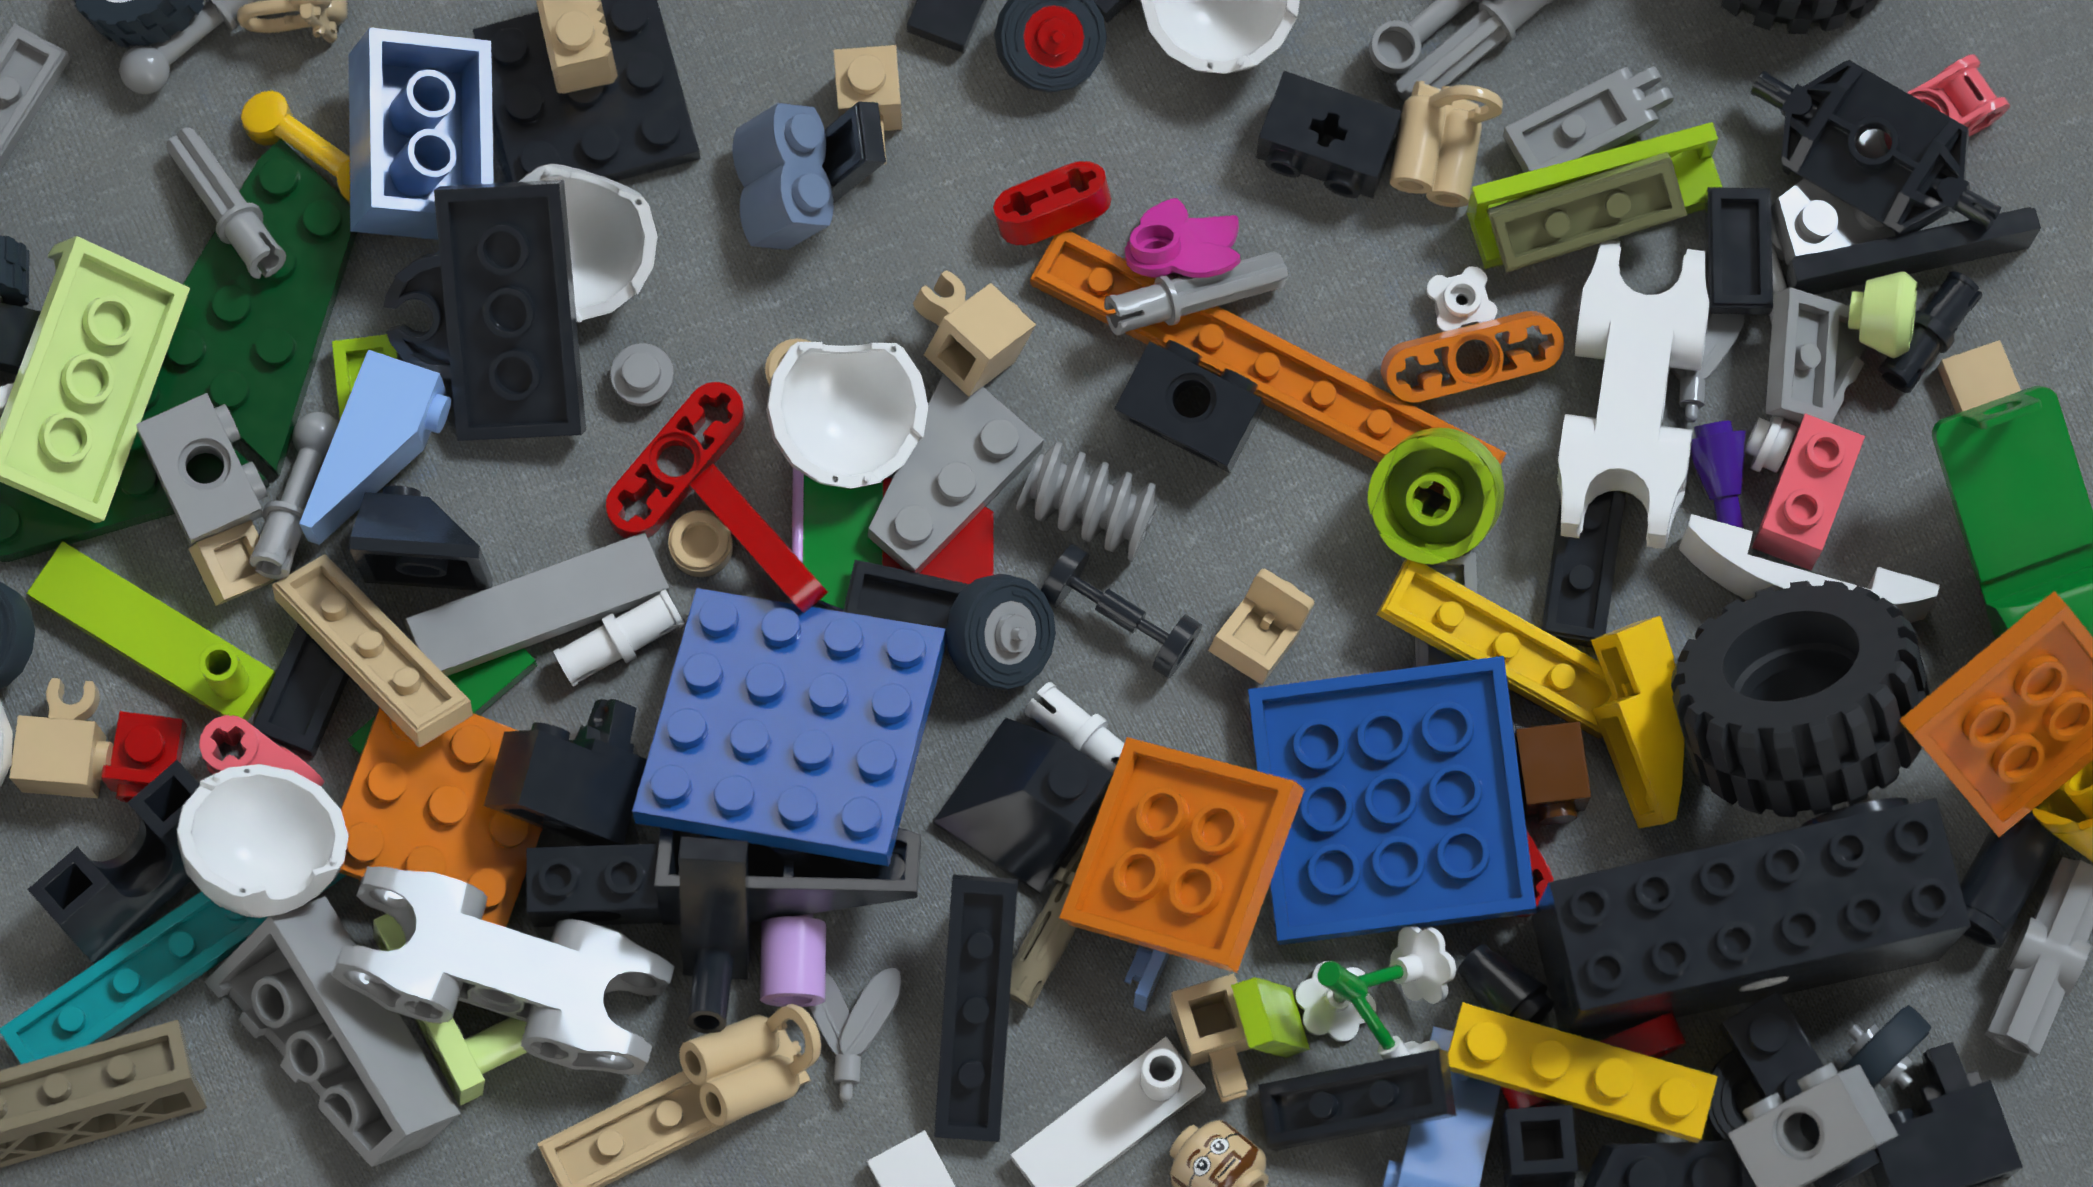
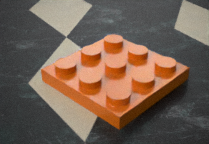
[1900,591,2093,837]
[339,707,542,927]
[1059,737,1305,973]

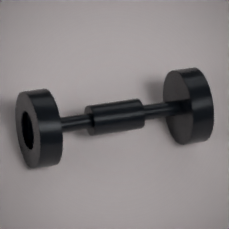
[1041,544,1203,679]

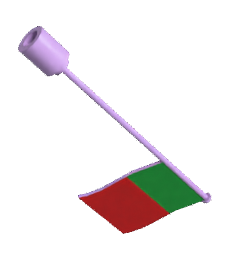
[760,468,994,1007]

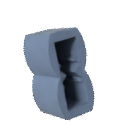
[733,103,834,250]

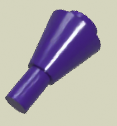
[1690,421,1746,529]

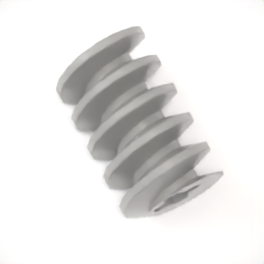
[1016,441,1157,562]

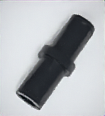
[1878,271,1982,393]

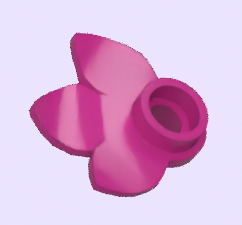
[1125,198,1241,278]

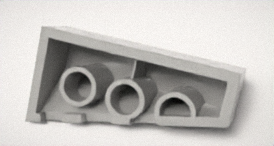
[204,896,461,1167]

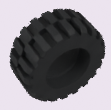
[1671,580,1931,817]

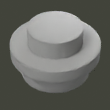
[610,343,674,406]

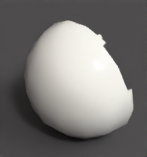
[1141,0,1300,74]
[519,164,658,322]
[766,342,929,489]
[177,764,349,918]

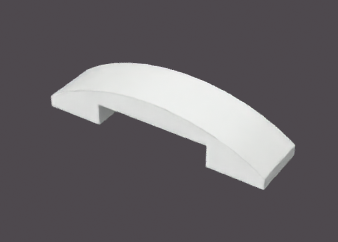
[1679,514,1940,623]

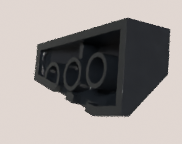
[655,828,922,925]

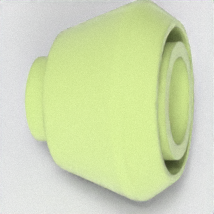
[1848,272,1917,358]

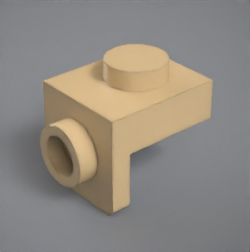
[1208,569,1314,685]

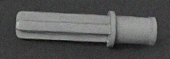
[1394,0,1553,103]
[167,128,286,279]
[1104,252,1288,335]

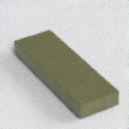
[1486,152,1687,273]

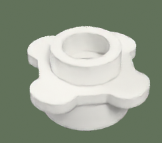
[1426,266,1497,332]

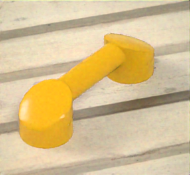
[241,90,350,204]

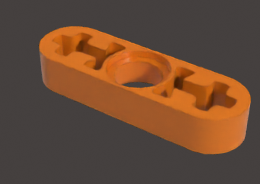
[1381,311,1564,403]

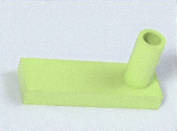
[373,914,527,1106]

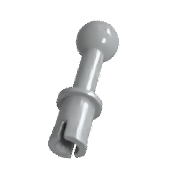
[119,0,259,94]
[249,412,339,580]

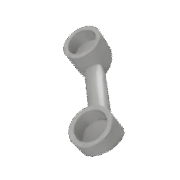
[1369,0,1491,74]

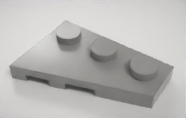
[868,374,1044,573]

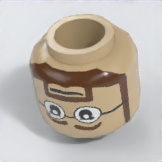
[1170,1120,1269,1187]

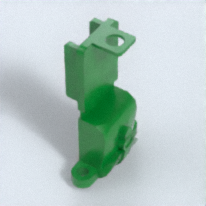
[1932,385,2093,640]

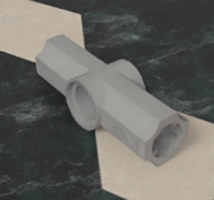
[1984,857,2093,1058]

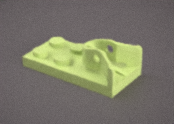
[0,236,190,523]

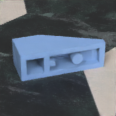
[299,350,451,545]

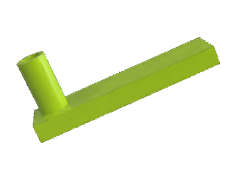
[26,541,276,721]

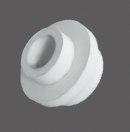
[1744,416,1797,473]

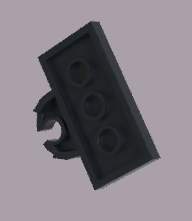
[383,180,586,441]

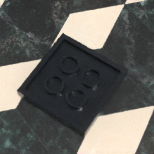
[472,0,701,182]

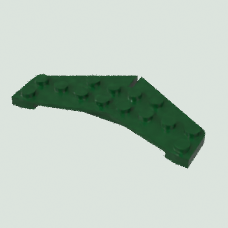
[0,138,357,562]

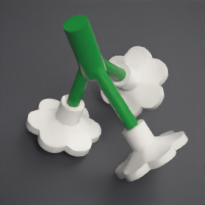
[1295,926,1456,1060]

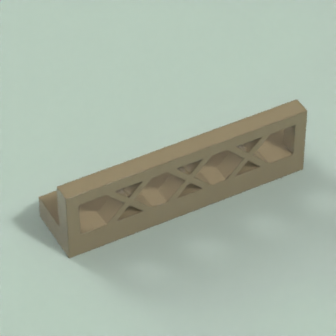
[0,1020,207,1168]

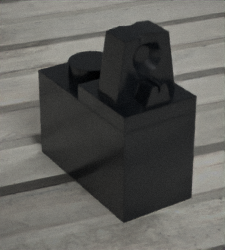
[484,699,647,846]
[1871,1042,2023,1187]

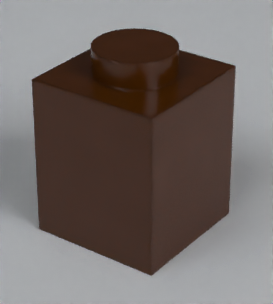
[1514,721,1591,825]

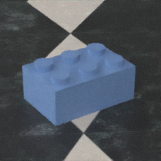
[349,28,494,240]

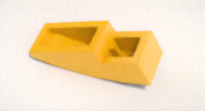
[1591,615,1685,829]

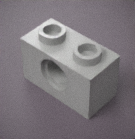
[136,393,268,546]
[1728,1063,1898,1187]

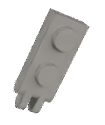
[1503,67,1674,173]

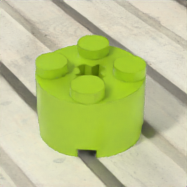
[1367,428,1504,564]

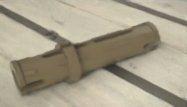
[1010,820,1095,1009]

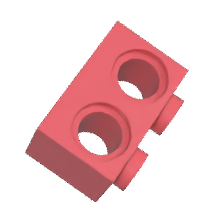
[1752,413,1865,570]

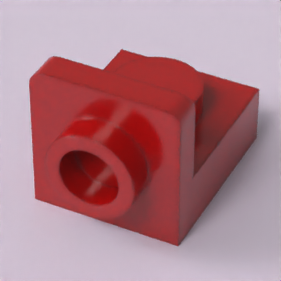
[101,711,187,803]

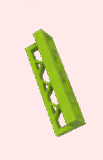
[1466,122,1722,269]

